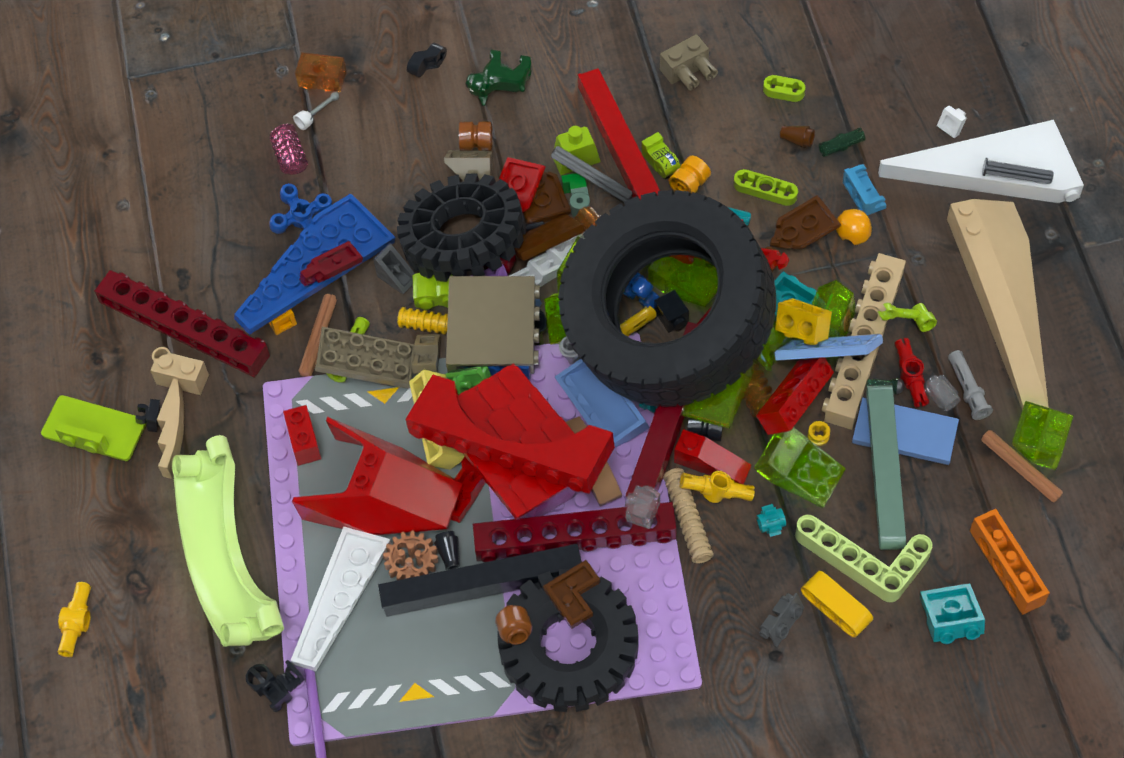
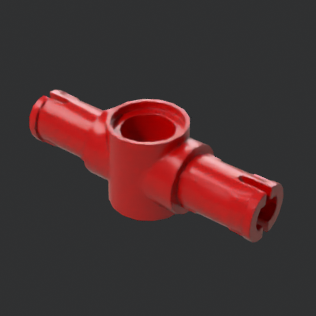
[894,338,929,407]

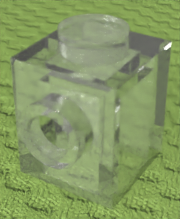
[625,485,660,529]

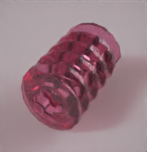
[270,124,308,175]

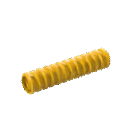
[397,307,448,335]

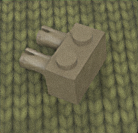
[660,34,718,90]

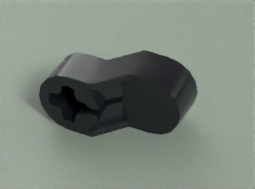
[407,43,447,78]

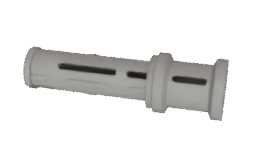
[948,350,993,420]

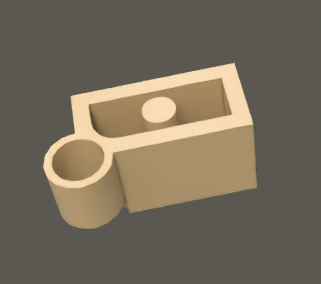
[150,347,209,395]

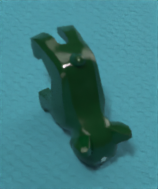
[465,50,532,106]

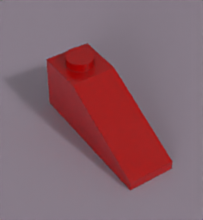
[674,429,752,484]

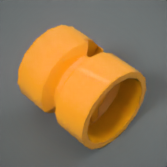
[669,155,711,194]

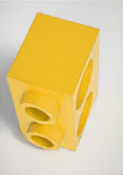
[775,298,832,345]

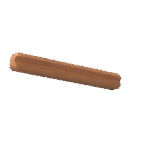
[299,294,337,377]
[981,430,1063,502]

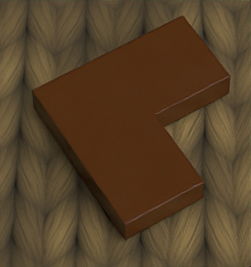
[543,560,601,629]

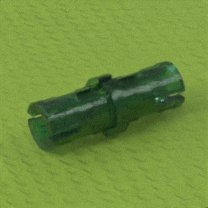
[819,127,865,157]

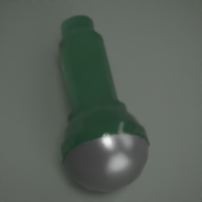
[867,378,905,394]

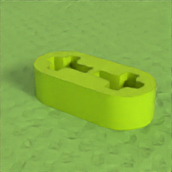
[763,75,805,102]

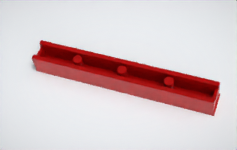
[578,68,660,200]

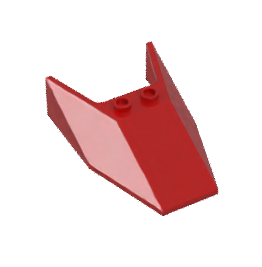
[292,417,463,535]

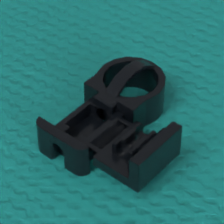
[246,660,305,712]

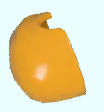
[835,209,872,245]

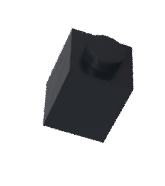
[654,290,689,333]

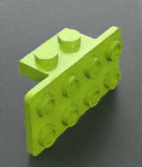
[41,395,146,461]

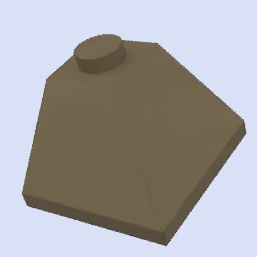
[444,150,493,181]

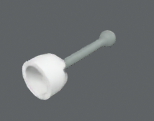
[293,92,339,130]

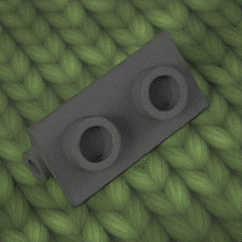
[759,593,804,647]

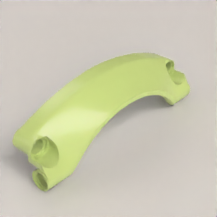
[172,435,284,647]

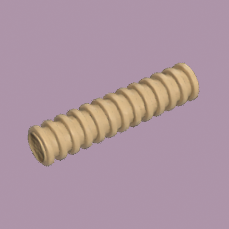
[663,468,713,563]

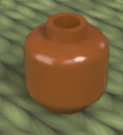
[495,605,532,645]

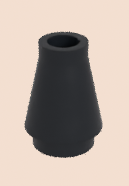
[434,531,460,570]

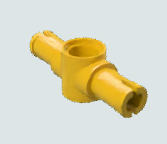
[679,471,755,503]
[58,582,91,657]

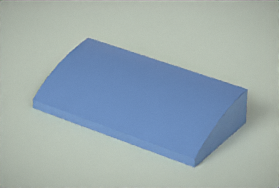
[555,359,650,447]

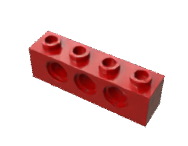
[756,357,834,435]

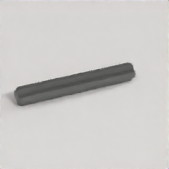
[551,146,632,202]

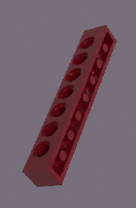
[94,270,270,378]
[473,502,677,562]

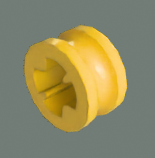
[808,421,830,446]

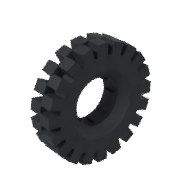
[397,173,526,282]
[497,569,638,712]

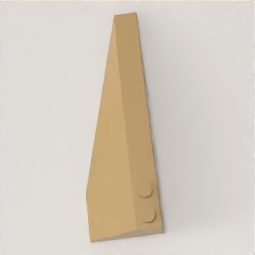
[947,199,1049,416]

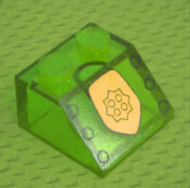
[811,280,856,337]

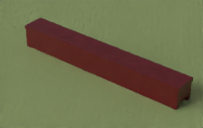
[625,322,699,506]

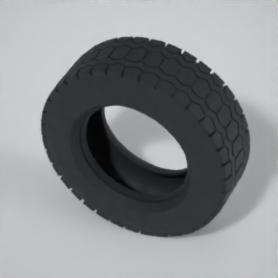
[559,190,777,407]

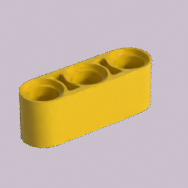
[801,571,873,638]

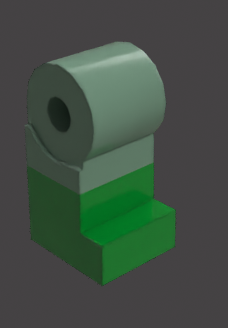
[561,173,590,219]

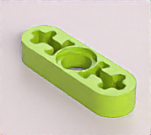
[734,169,798,206]

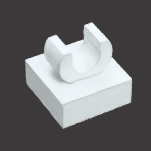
[937,106,967,138]

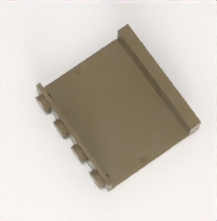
[446,276,540,373]

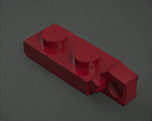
[299,241,363,286]

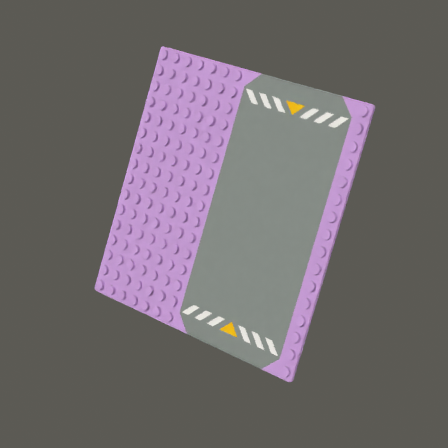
[263,332,702,746]

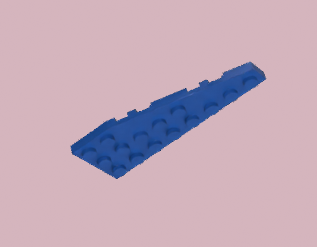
[234,194,395,335]

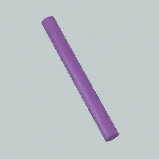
[304,668,327,758]

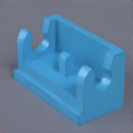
[843,164,886,216]

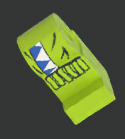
[642,132,680,178]

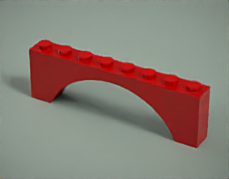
[405,374,615,494]

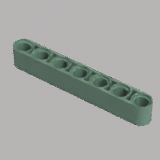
[866,385,906,550]

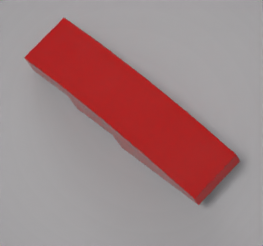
[451,457,486,523]

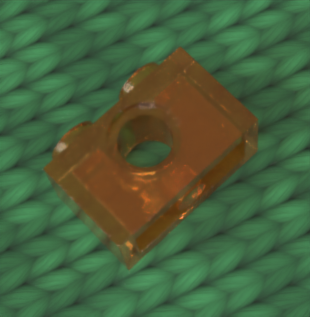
[295,52,346,92]

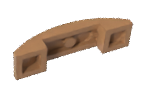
[566,416,622,507]

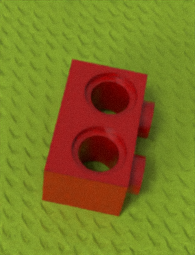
[283,405,321,466]

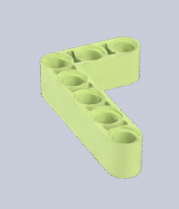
[795,515,932,602]

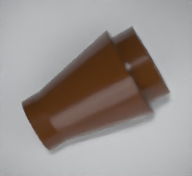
[780,125,815,148]

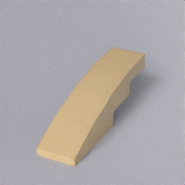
[157,378,185,479]

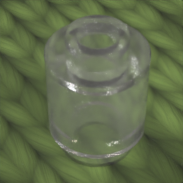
[925,375,961,411]

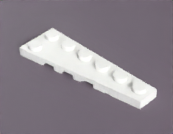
[291,527,391,671]

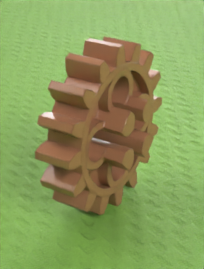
[383,531,438,580]

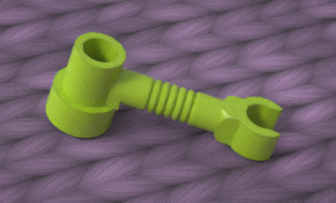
[878,303,937,332]

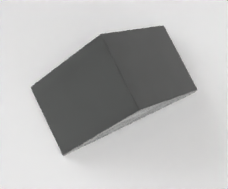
[373,244,415,294]

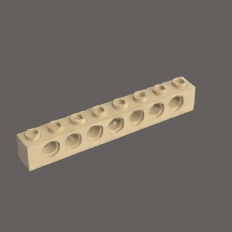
[822,253,906,430]

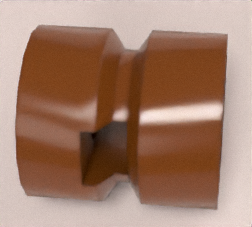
[459,121,493,151]

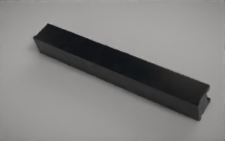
[378,544,582,617]

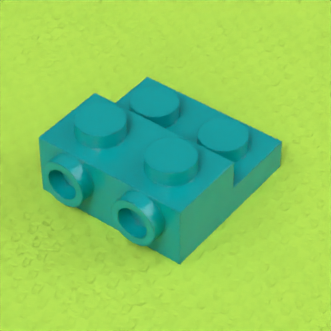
[774,272,822,321]
[920,583,985,644]

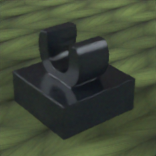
[135,399,161,432]

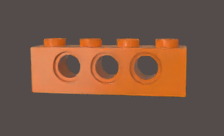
[970,509,1050,615]

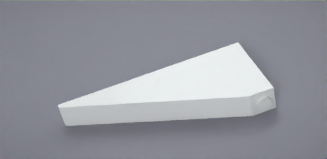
[878,120,1084,203]

